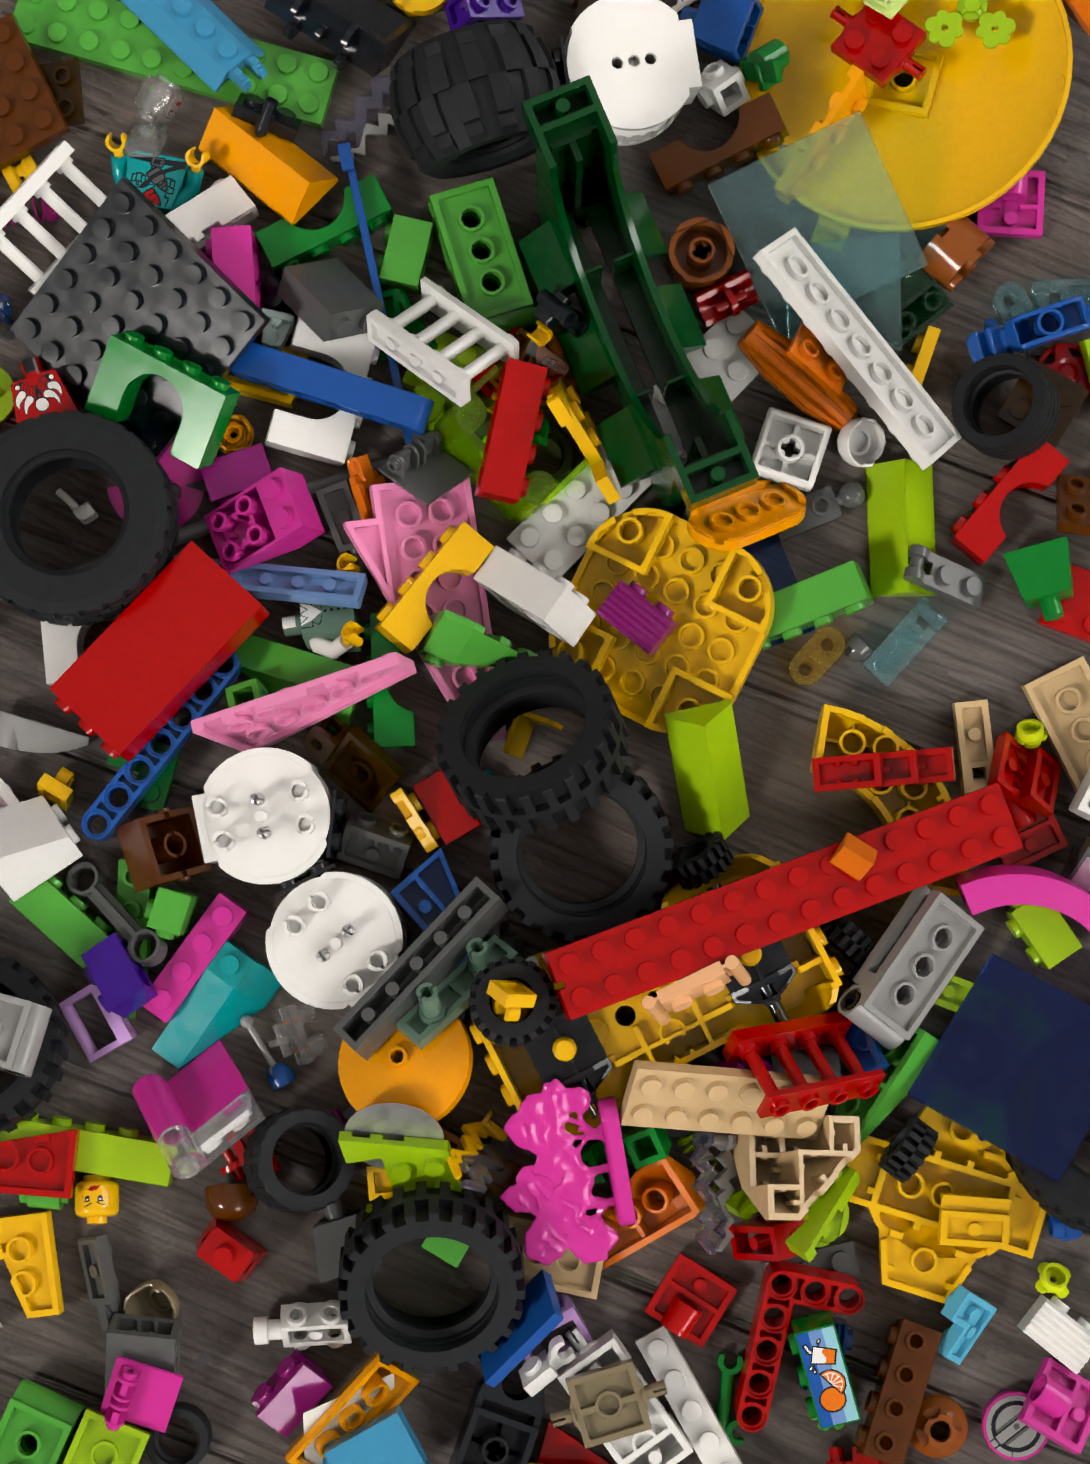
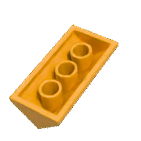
[198,105,338,226]
[284,1351,420,1464]

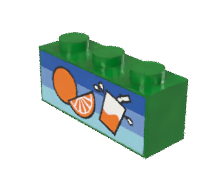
[787,1310,861,1430]

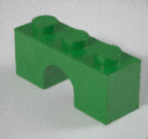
[574,1126,672,1186]

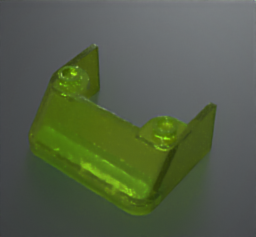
[433,362,589,523]

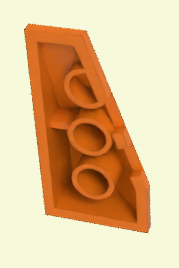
[602,1155,710,1270]

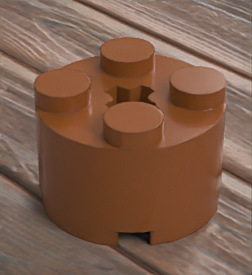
[916,216,995,293]
[666,217,735,293]

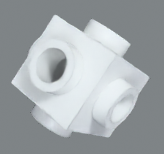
[697,59,751,117]

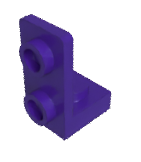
[444,0,525,30]

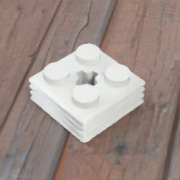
[752,407,832,493]

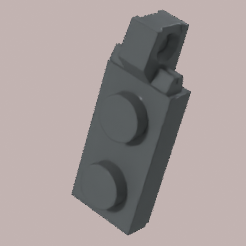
[77,1234,124,1331]

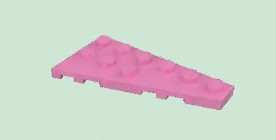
[190,652,417,751]

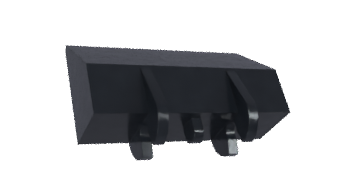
[264,0,417,77]

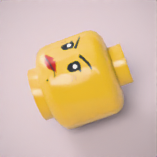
[75,1175,119,1225]

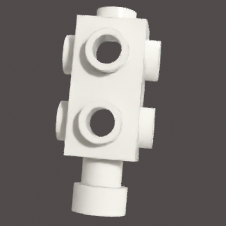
[253,1300,352,1351]

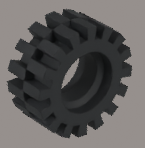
[672,832,734,890]
[819,916,876,968]
[878,1116,938,1183]

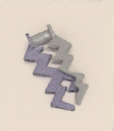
[321,75,395,164]
[689,1131,738,1255]

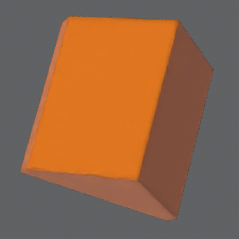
[829,832,878,881]

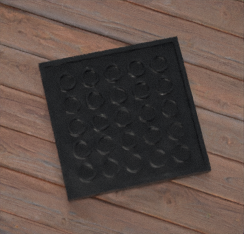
[10,178,271,461]

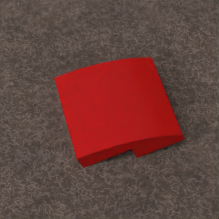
[987,732,1062,817]

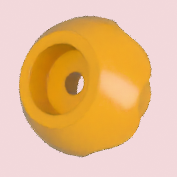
[219,414,254,454]

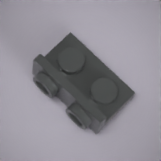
[336,811,415,880]

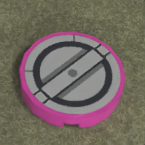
[981,1390,1048,1461]

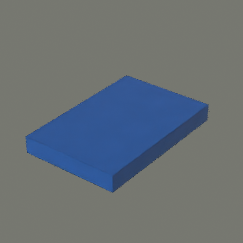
[480,1269,564,1388]

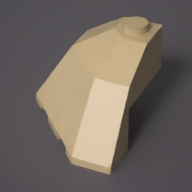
[732,1115,861,1221]

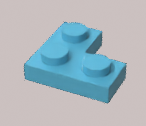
[937,1284,997,1365]

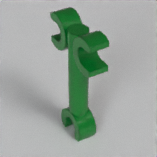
[716,1351,744,1446]

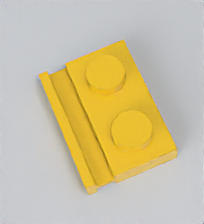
[937,1192,1011,1250]

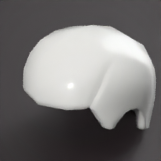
[837,417,886,467]

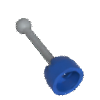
[240,1015,297,1092]

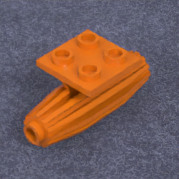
[737,320,858,431]

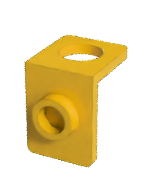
[503,712,563,759]

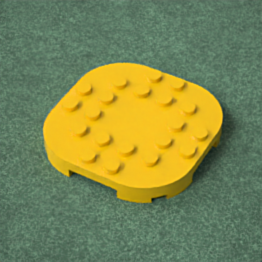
[549,508,775,733]

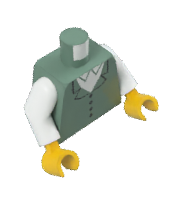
[282,553,365,659]

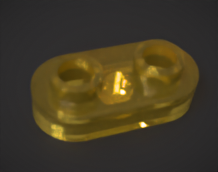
[788,627,845,686]

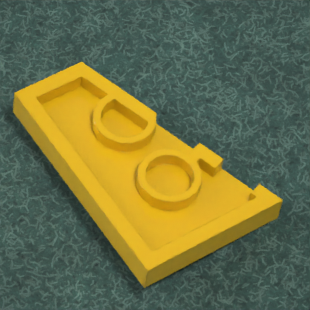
[0,1210,64,1319]

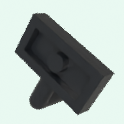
[231,93,302,142]

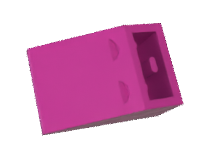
[204,467,325,574]

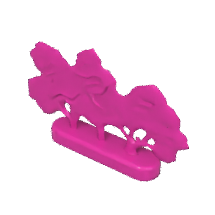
[500,1078,636,1266]

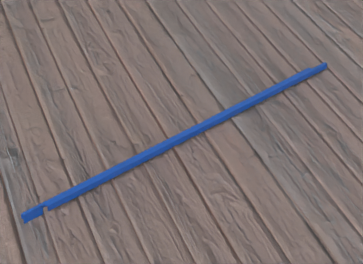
[337,142,413,445]

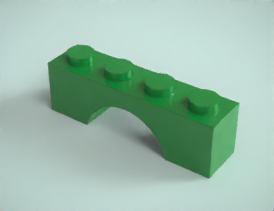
[255,174,393,275]
[364,613,417,749]

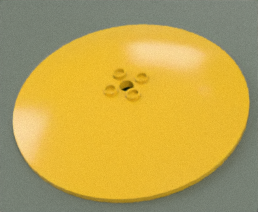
[737,0,1073,232]

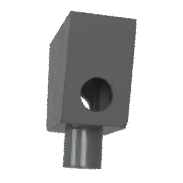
[313,1196,384,1283]

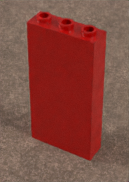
[49,540,270,762]

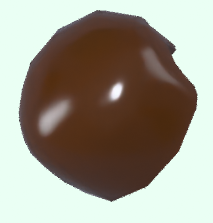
[205,1183,258,1223]

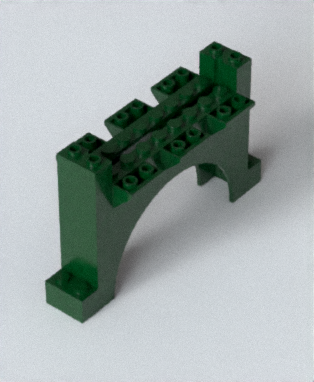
[518,75,759,511]

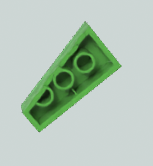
[760,560,875,652]

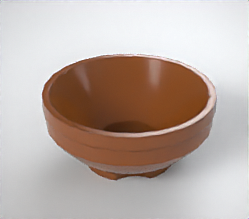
[910,1394,968,1458]

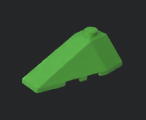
[416,609,538,670]
[231,635,358,733]
[834,1027,945,1143]

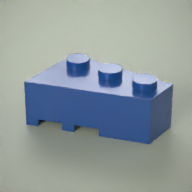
[390,848,469,969]

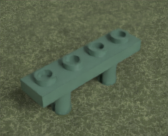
[396,934,519,1050]

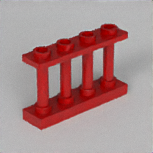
[722,1011,886,1118]

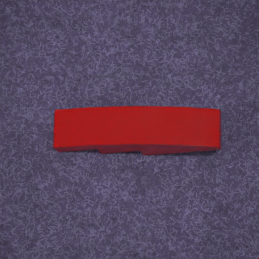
[811,747,956,792]

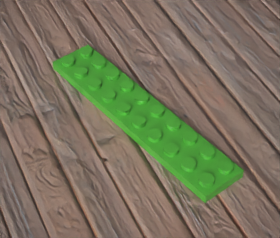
[13,0,339,129]

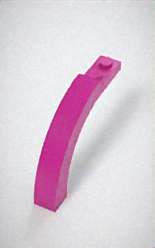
[953,865,1090,933]

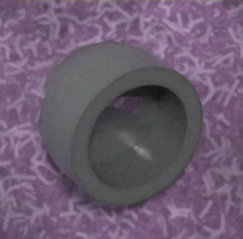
[844,633,873,662]

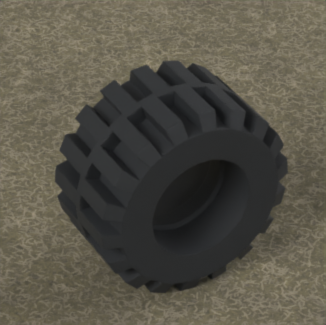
[468,956,557,1048]

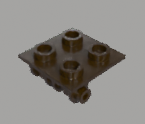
[39,58,85,126]

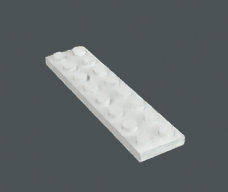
[753,227,962,470]

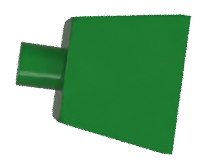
[1003,536,1074,621]

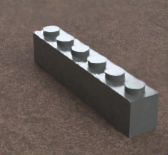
[332,876,509,1061]

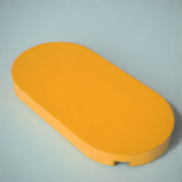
[687,480,806,551]

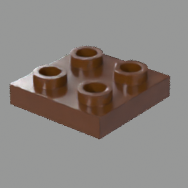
[1055,473,1090,536]

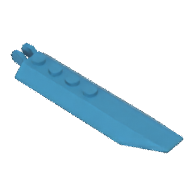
[120,0,268,93]

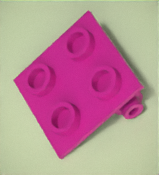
[99,1356,184,1433]

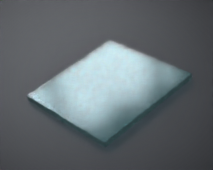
[707,110,928,333]

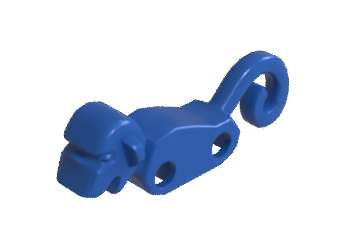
[966,295,1090,363]

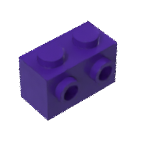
[81,932,158,1018]

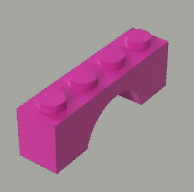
[143,892,251,1023]

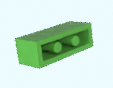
[9,874,114,969]

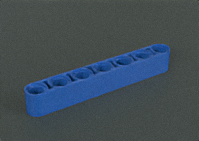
[228,343,434,435]
[81,653,241,842]

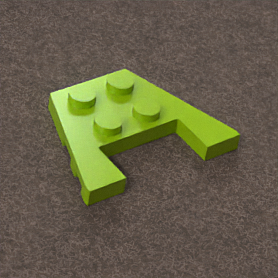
[338,1131,463,1213]
[725,1165,861,1263]

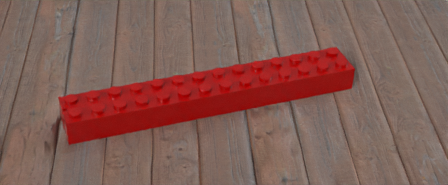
[542,783,1024,1020]

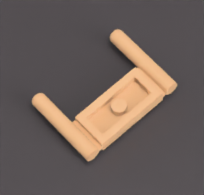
[642,955,752,1025]

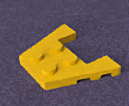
[546,377,621,505]

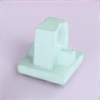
[261,308,296,351]

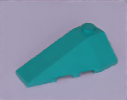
[152,940,281,1069]

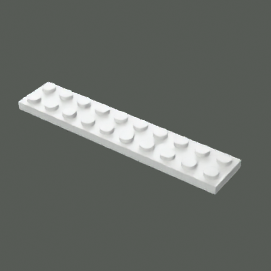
[506,310,759,578]

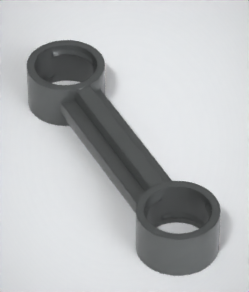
[67,862,168,967]

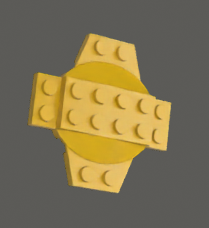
[847,1085,1046,1304]

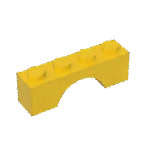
[374,521,495,654]

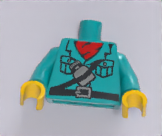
[105,132,210,215]

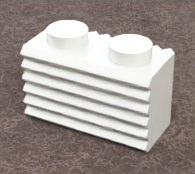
[1017,1294,1090,1375]

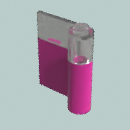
[132,1039,265,1179]

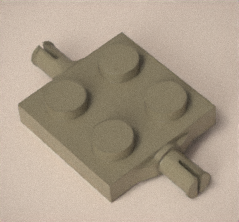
[550,1358,667,1449]

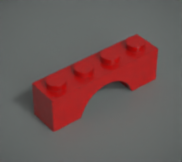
[949,441,1070,567]

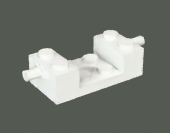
[557,1326,693,1464]

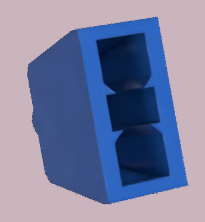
[680,0,764,66]

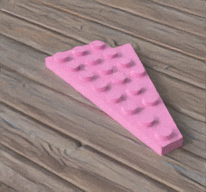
[343,477,507,741]

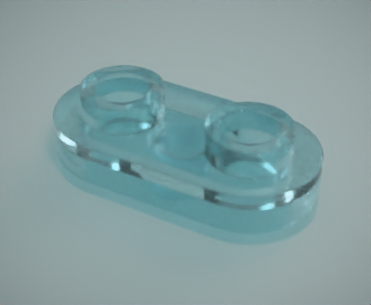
[992,282,1035,326]

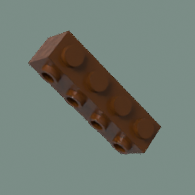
[854,1319,942,1464]

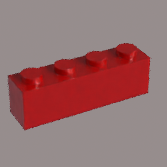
[474,358,551,505]

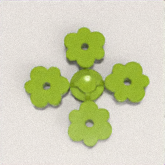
[925,0,1016,49]

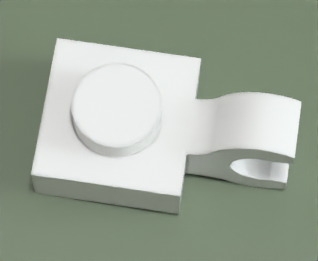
[518,1335,576,1397]

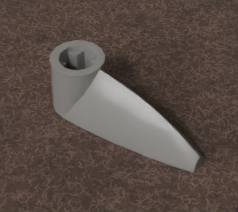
[0,710,91,753]

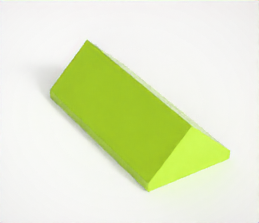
[865,459,937,598]
[664,699,750,840]

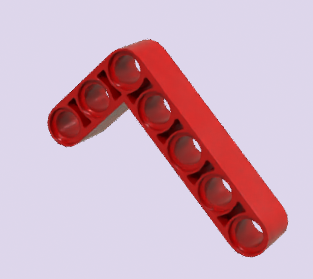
[734,1260,865,1432]

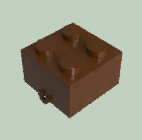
[116,805,212,893]

